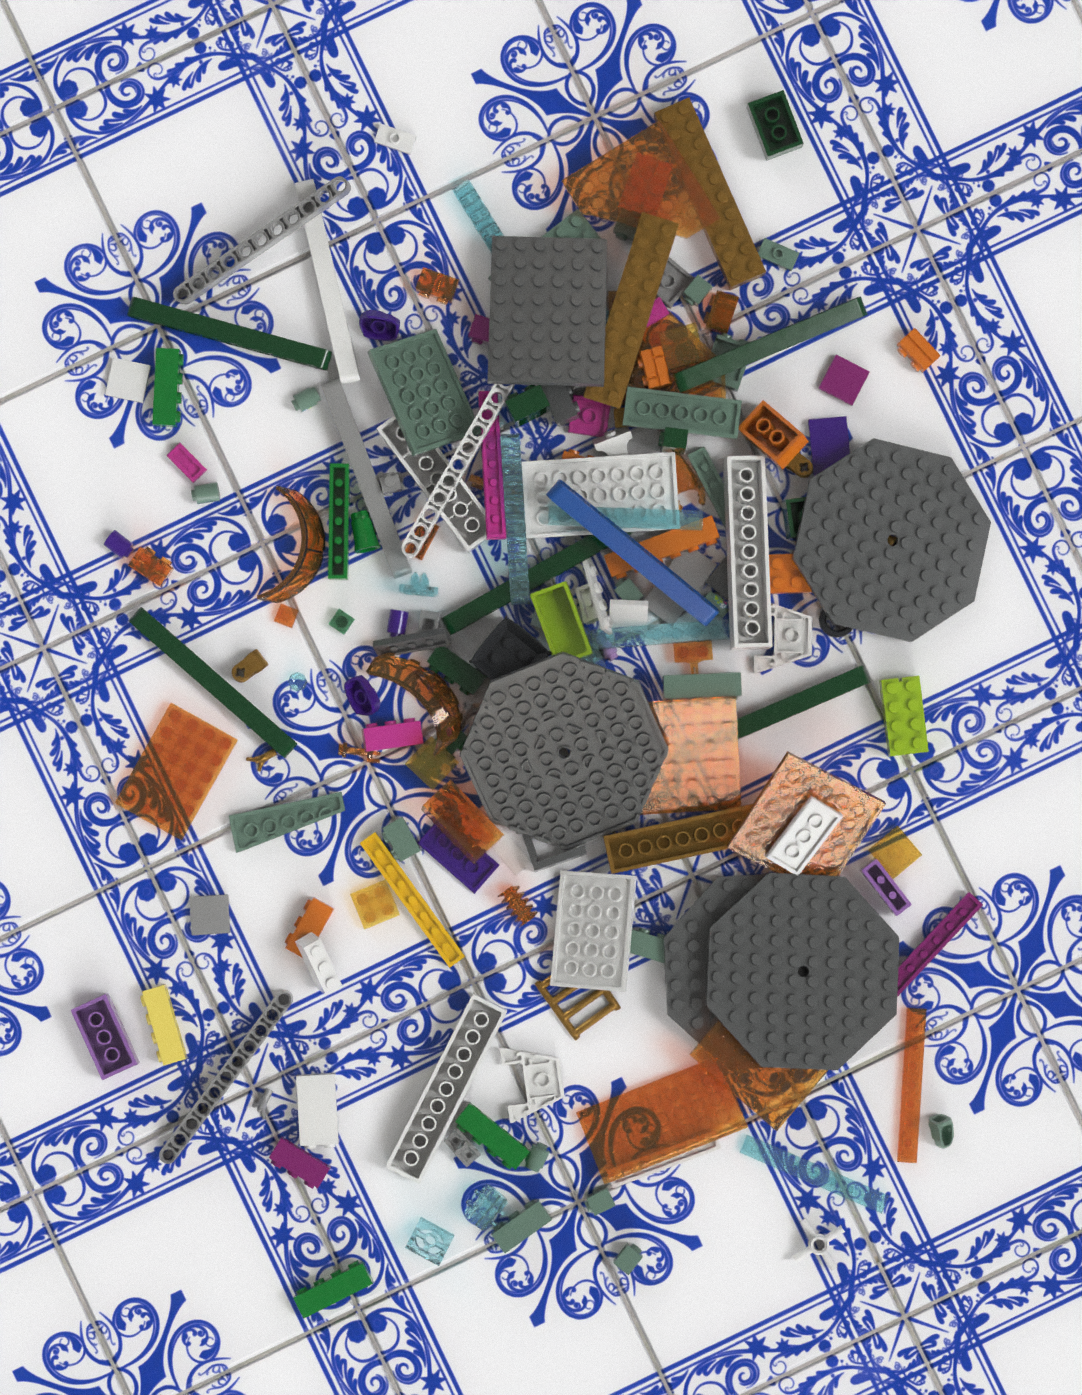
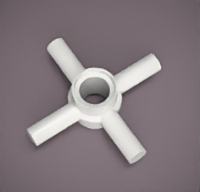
[792,1218,845,1271]

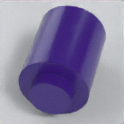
[104,530,134,559]
[386,609,409,637]

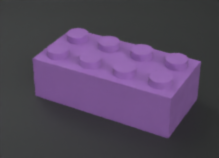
[71,993,140,1080]

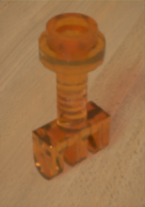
[338,742,381,763]

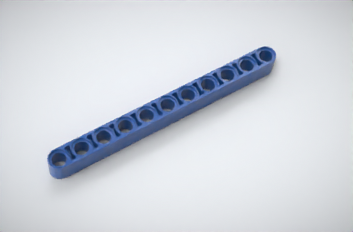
[546,479,720,626]

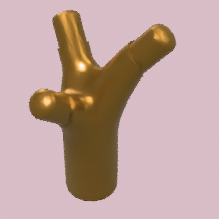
[246,748,277,772]

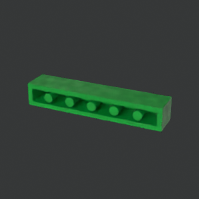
[328,463,350,580]

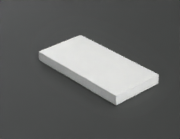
[766,795,843,876]

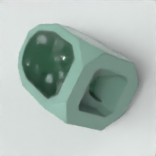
[928,1114,954,1149]

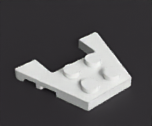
[754,603,813,673]
[500,1048,565,1123]

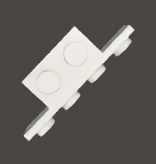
[575,560,613,635]

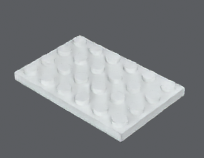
[550,871,637,992]

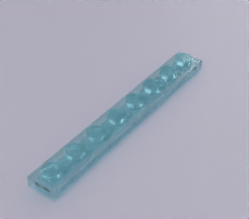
[548,506,703,531]
[591,619,730,650]
[740,1134,889,1213]

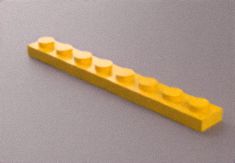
[360,832,465,968]

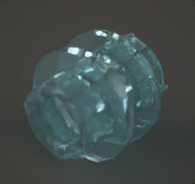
[464,1184,509,1231]

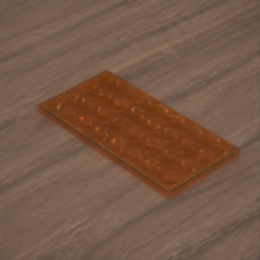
[576,1058,748,1185]

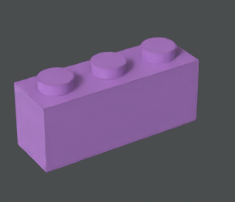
[860,858,912,916]

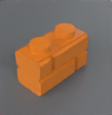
[897,328,941,373]
[637,346,672,390]

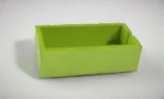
[530,581,594,659]
[879,675,929,757]

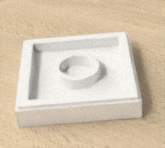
[105,358,151,403]
[609,599,648,633]

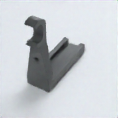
[516,832,587,872]

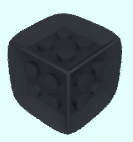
[469,616,552,680]

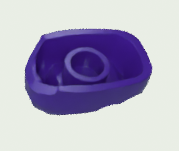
[359,310,400,341]
[344,675,381,716]

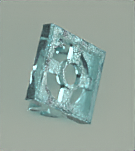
[399,572,439,597]
[405,1217,455,1266]

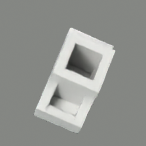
[592,427,633,456]

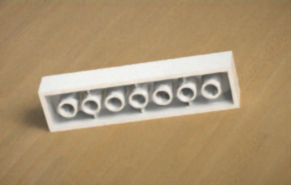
[376,415,486,553]

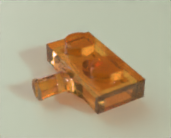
[673,641,713,674]

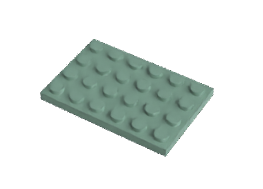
[367,329,482,456]

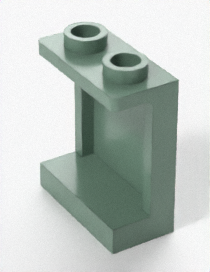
[708,333,749,392]

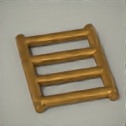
[535,975,621,1041]

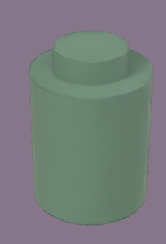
[191,482,220,504]

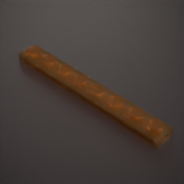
[897,1007,927,1163]

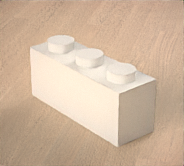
[295,932,342,995]

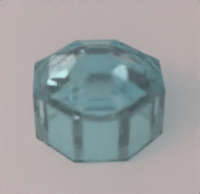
[288,672,307,691]

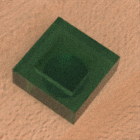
[329,609,355,635]

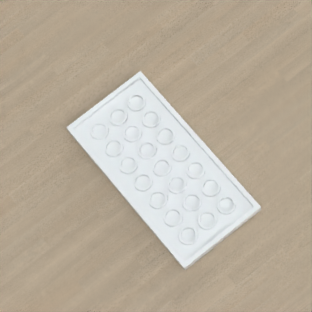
[521,452,680,539]

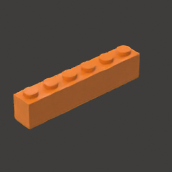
[604,515,720,580]

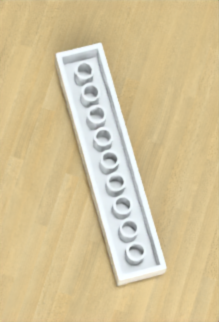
[723,456,773,650]
[385,993,508,1184]

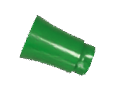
[350,510,381,554]

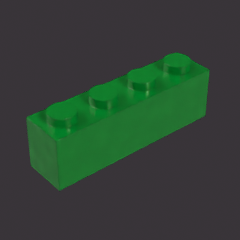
[152,348,184,427]
[455,1102,530,1170]
[293,1260,374,1319]

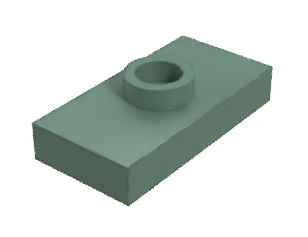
[758,238,799,271]

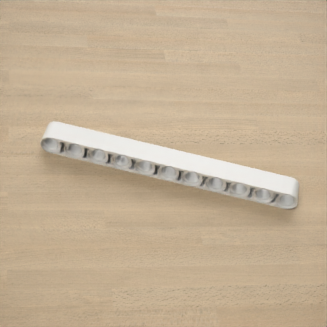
[295,179,360,385]
[401,384,515,558]

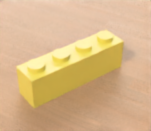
[140,984,188,1066]

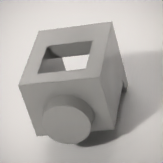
[380,472,402,495]
[417,610,440,633]

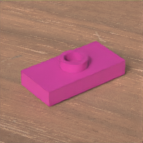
[166,443,207,483]

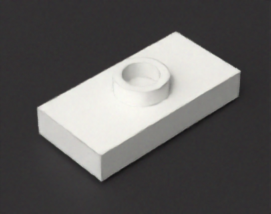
[374,123,417,155]

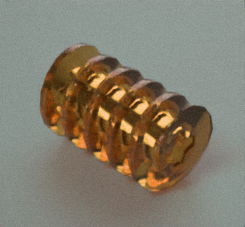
[498,885,538,928]

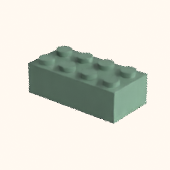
[662,672,742,703]

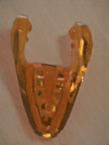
[675,453,706,513]

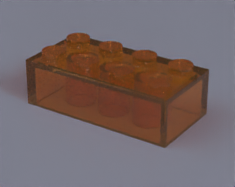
[421,779,504,865]

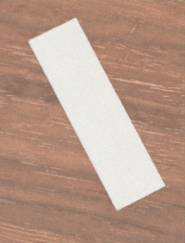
[467,806,531,876]

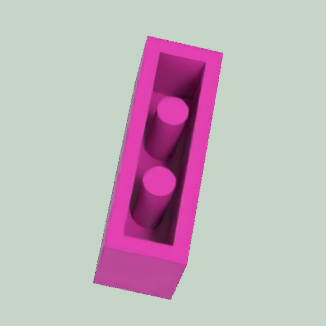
[361,718,423,752]

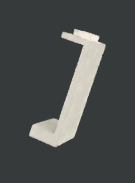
[296,1073,340,1149]

